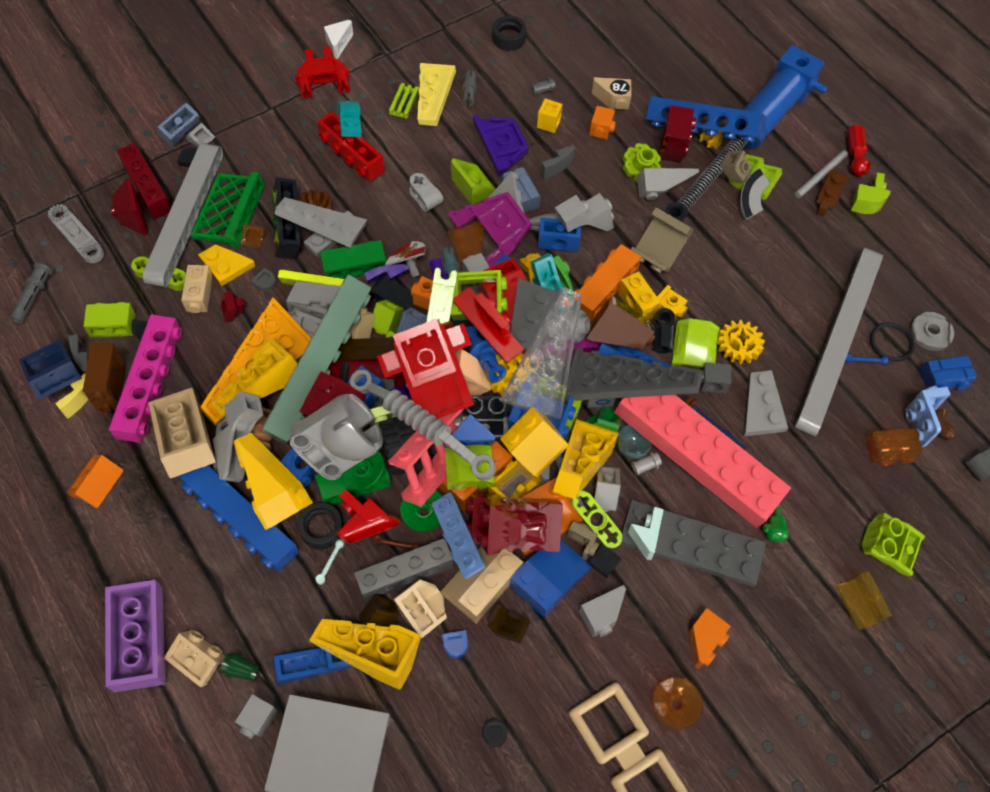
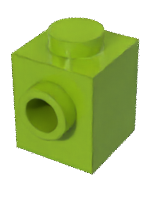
[372,300,404,335]

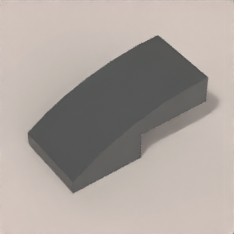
[540,145,575,180]
[69,334,89,374]

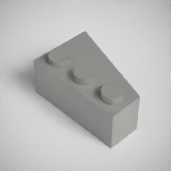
[286,281,340,317]

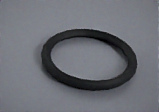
[870,322,915,361]

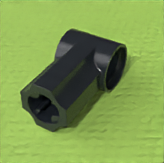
[653,308,675,354]

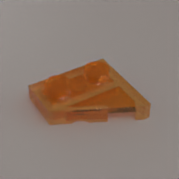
[447,222,485,267]

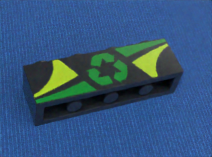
[272,177,300,259]

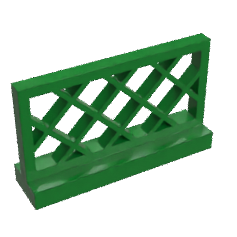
[190,172,265,248]

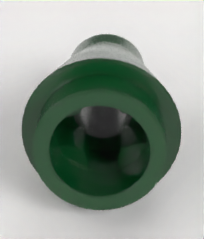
[220,653,260,681]

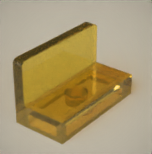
[837,571,892,630]

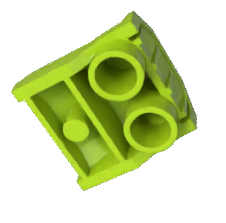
[671,318,720,369]
[445,445,495,490]
[861,513,925,576]

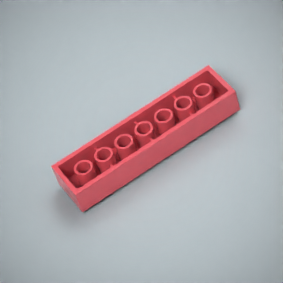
[614,395,791,528]

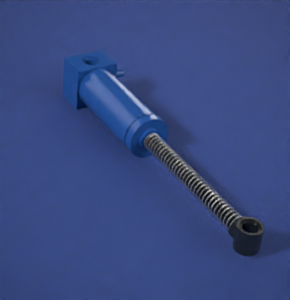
[665,45,827,223]

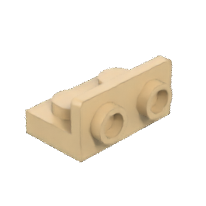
[164,630,225,687]

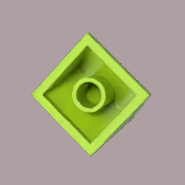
[451,158,496,205]

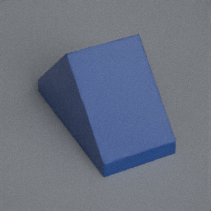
[444,414,495,448]

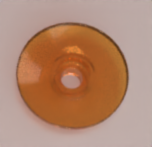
[653,678,703,730]

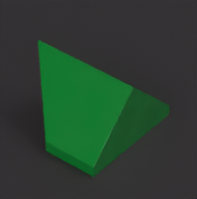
[572,406,622,433]

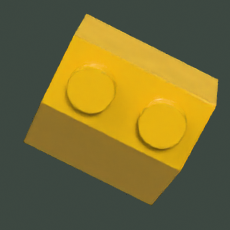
[500,407,569,478]

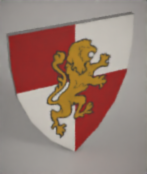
[385,241,426,277]

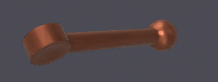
[373,535,421,550]

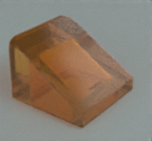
[240,224,268,248]

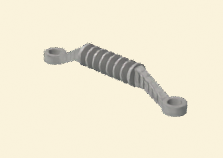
[350,370,496,480]

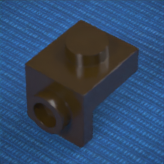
[487,605,530,644]

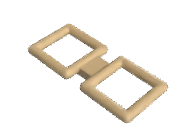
[569,682,688,792]

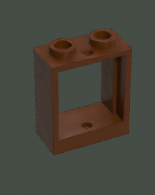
[83,343,126,413]

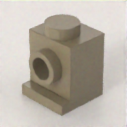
[720,150,752,182]

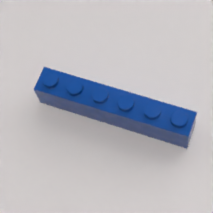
[178,466,299,573]

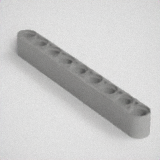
[143,143,223,287]

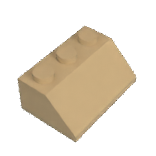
[440,547,523,624]

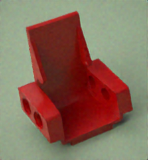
[377,319,474,419]

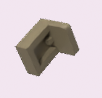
[567,521,599,561]

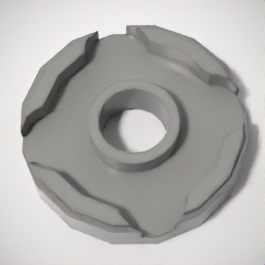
[910,312,954,351]

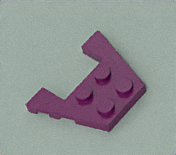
[448,192,532,267]

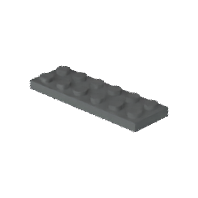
[620,500,766,588]

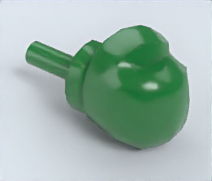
[763,505,789,542]

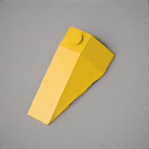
[212,338,298,416]
[233,433,313,530]
[309,619,421,690]

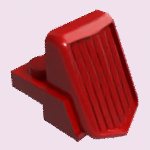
[337,489,400,544]

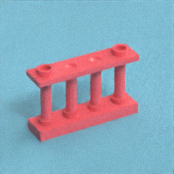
[389,409,463,507]

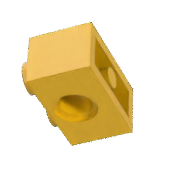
[618,271,661,320]

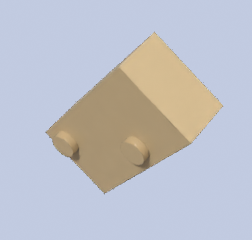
[148,388,216,478]

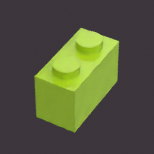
[83,302,136,338]

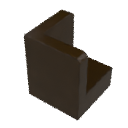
[359,594,398,627]

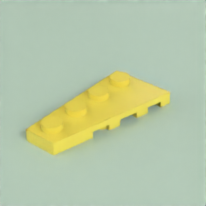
[418,63,456,126]

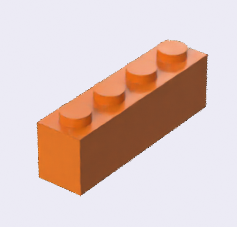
[572,244,641,322]

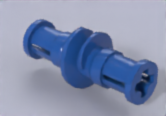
[466,326,507,383]

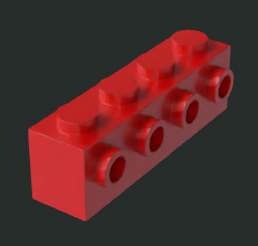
[317,111,385,182]

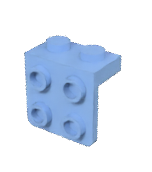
[905,386,951,447]

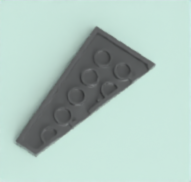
[563,348,701,401]

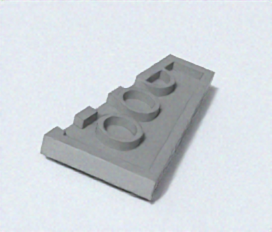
[275,197,367,248]

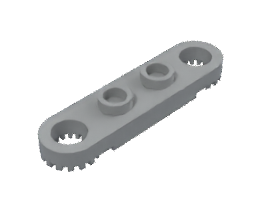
[48,204,104,263]

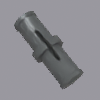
[462,70,477,107]

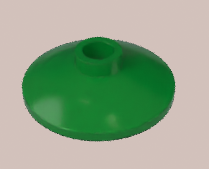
[342,451,384,491]
[400,490,442,532]

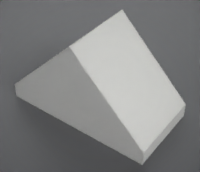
[324,20,353,59]

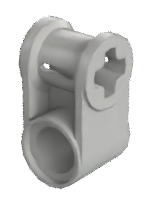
[409,173,443,212]

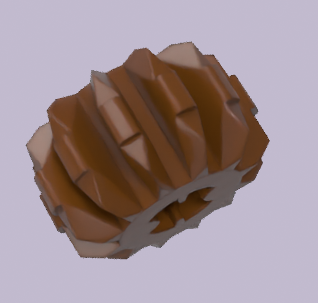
[299,189,333,210]

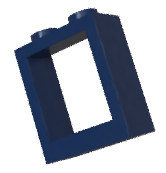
[19,339,81,400]

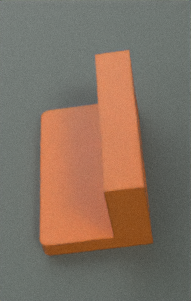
[67,455,123,508]

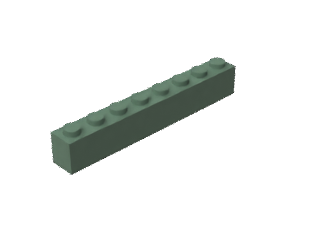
[260,274,371,444]

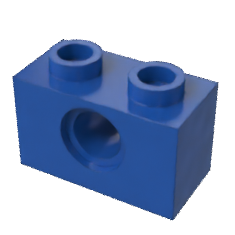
[538,218,581,252]

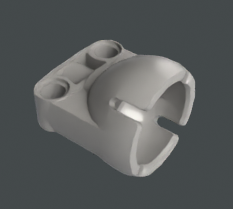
[290,394,383,480]

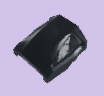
[462,395,508,440]

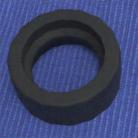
[492,15,527,51]
[297,502,344,550]

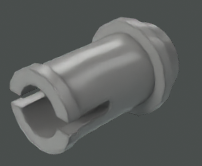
[631,452,662,476]

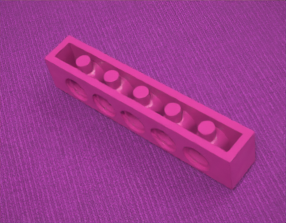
[109,315,182,443]

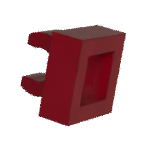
[220,292,245,322]

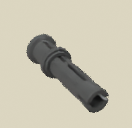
[9,262,53,324]

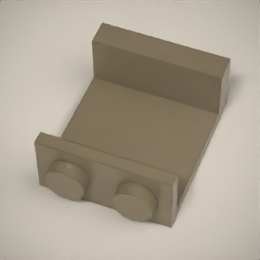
[630,207,694,273]

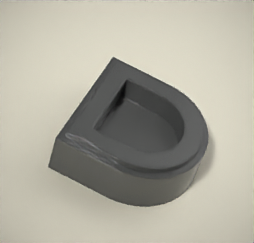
[250,267,277,292]

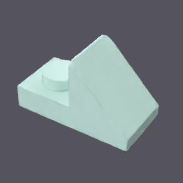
[628,507,664,560]

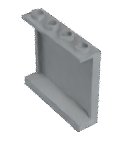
[264,695,391,792]

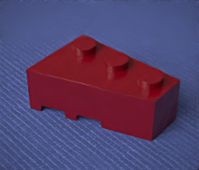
[659,105,696,163]

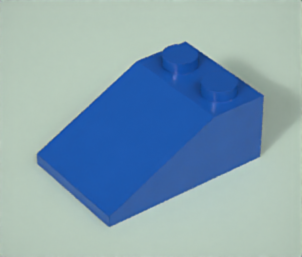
[509,540,592,618]

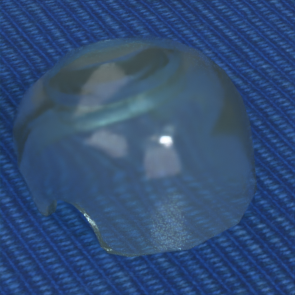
[618,425,652,460]

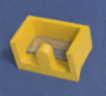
[488,460,540,498]

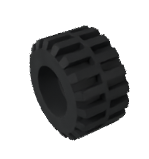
[379,417,422,477]

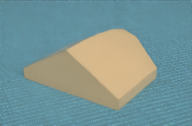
[393,579,447,638]

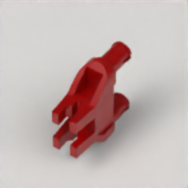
[295,46,350,99]

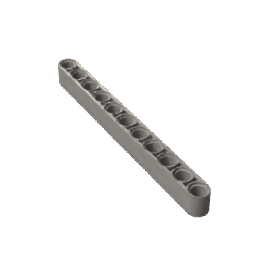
[794,247,883,436]

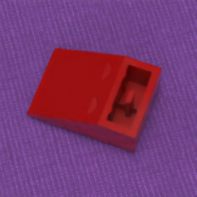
[477,258,527,327]

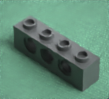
[354,538,453,603]

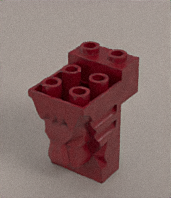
[466,493,563,555]

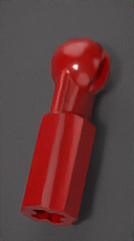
[846,125,870,176]

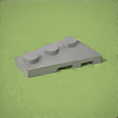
[744,370,788,436]

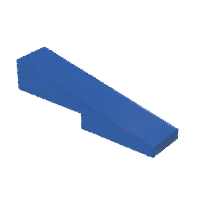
[272,648,354,686]

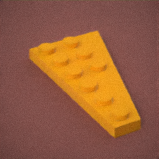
[200,298,311,426]

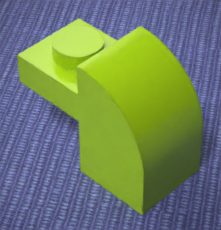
[851,172,891,214]

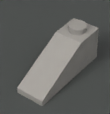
[637,168,699,200]

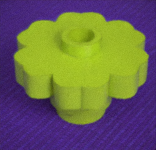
[622,143,661,182]

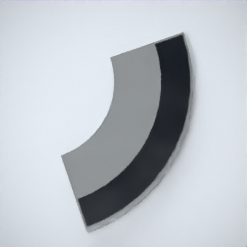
[739,168,770,221]

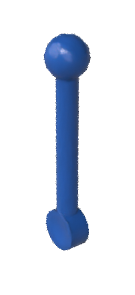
[845,354,889,365]

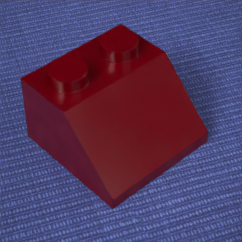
[299,371,366,418]

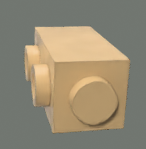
[181,265,213,313]

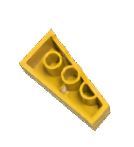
[553,419,619,499]

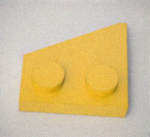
[198,244,255,286]

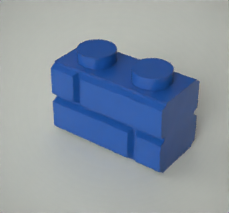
[920,356,977,390]

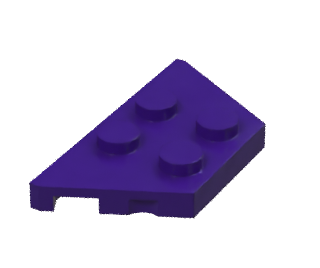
[473,115,529,175]

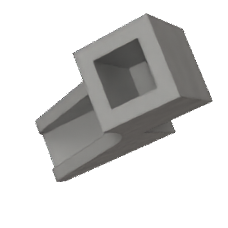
[555,193,614,232]
[212,392,263,482]

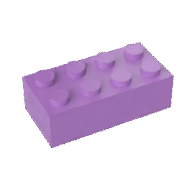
[105,580,166,693]

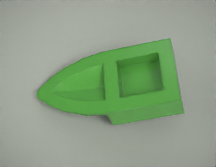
[553,255,574,295]

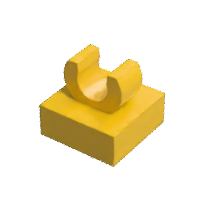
[699,132,724,149]

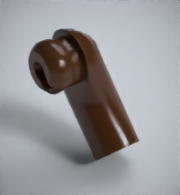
[936,409,956,440]

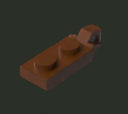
[816,170,849,217]

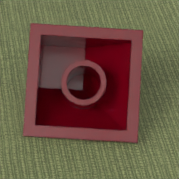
[110,178,148,236]

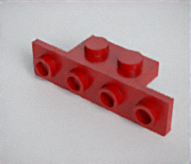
[453,287,524,363]

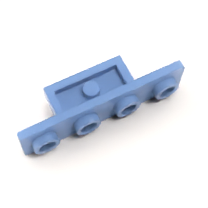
[432,492,485,579]

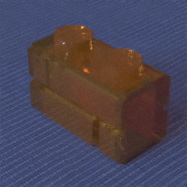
[866,428,923,466]

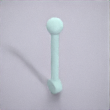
[316,539,344,585]

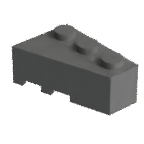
[510,278,561,359]

